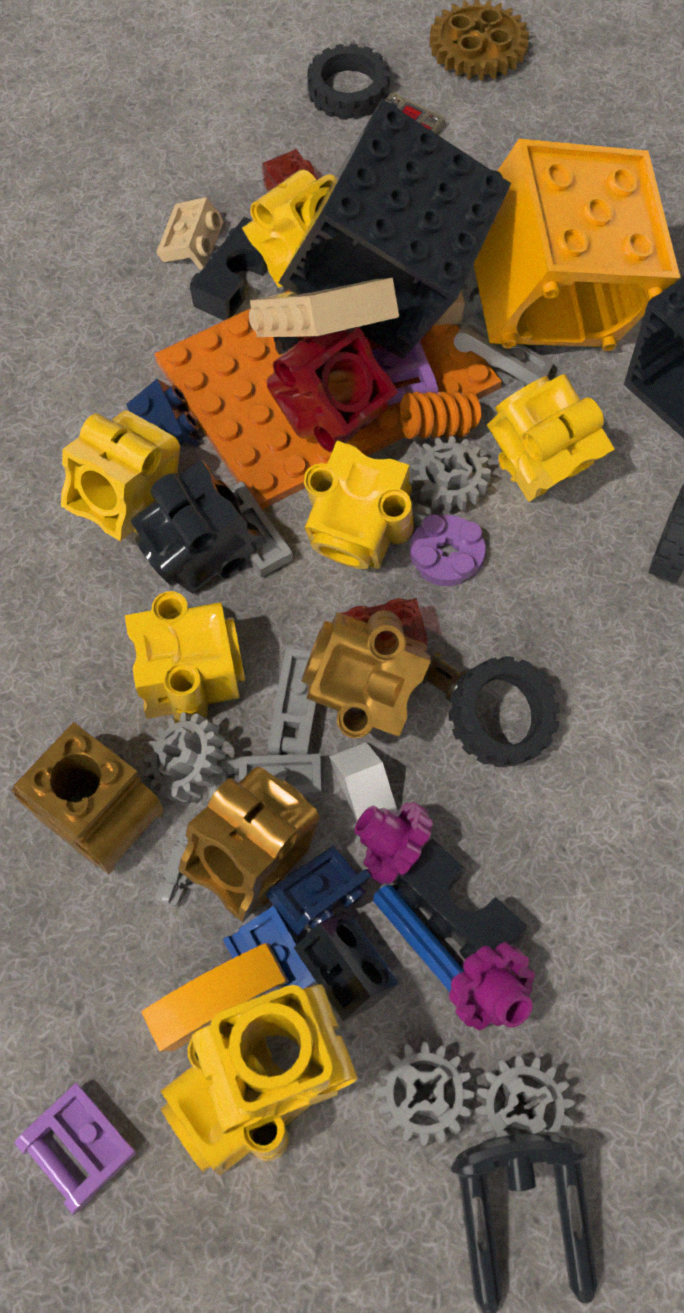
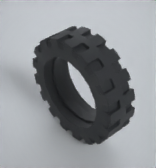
[307,44,390,120]
[648,484,684,583]
[448,656,560,767]

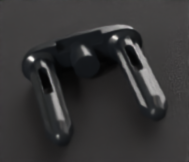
[451,1134,598,1313]

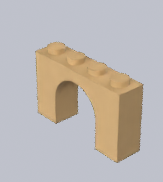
[249,278,399,337]

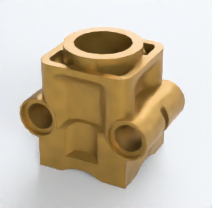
[301,610,431,739]
[178,767,319,922]

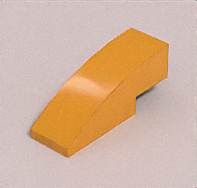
[141,943,289,1052]

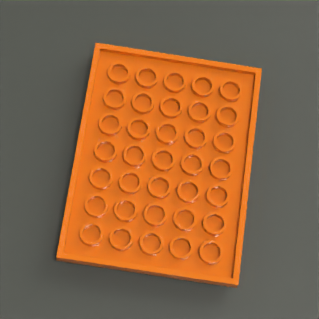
[154,290,502,510]

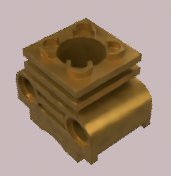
[11,722,164,875]

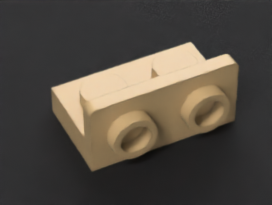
[156,197,223,270]

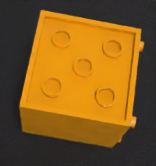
[474,139,681,351]

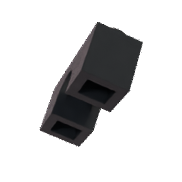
[190,217,268,321]
[396,838,528,960]

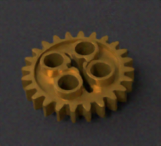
[429,0,529,81]

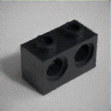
[294,912,399,1022]

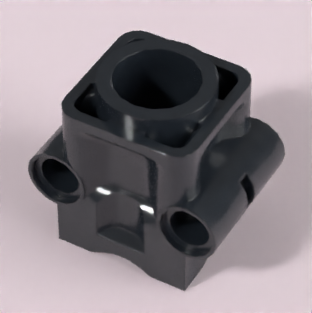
[130,459,267,594]

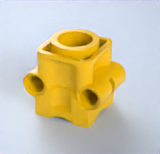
[242,170,335,288]
[487,373,615,502]
[61,410,180,542]
[304,441,414,569]
[125,591,245,721]
[191,985,358,1133]
[160,1038,309,1176]

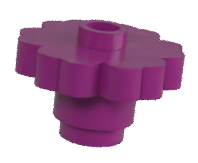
[354,802,433,884]
[449,942,535,1030]

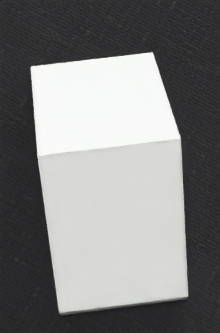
[329,742,398,821]

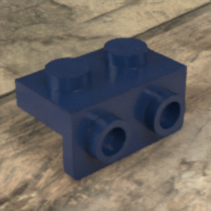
[126,379,202,447]
[266,845,372,936]

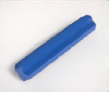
[373,884,464,992]

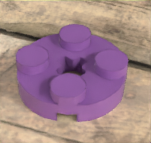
[410,514,485,586]

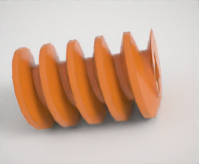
[400,391,481,439]

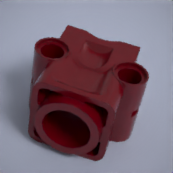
[267,327,398,453]

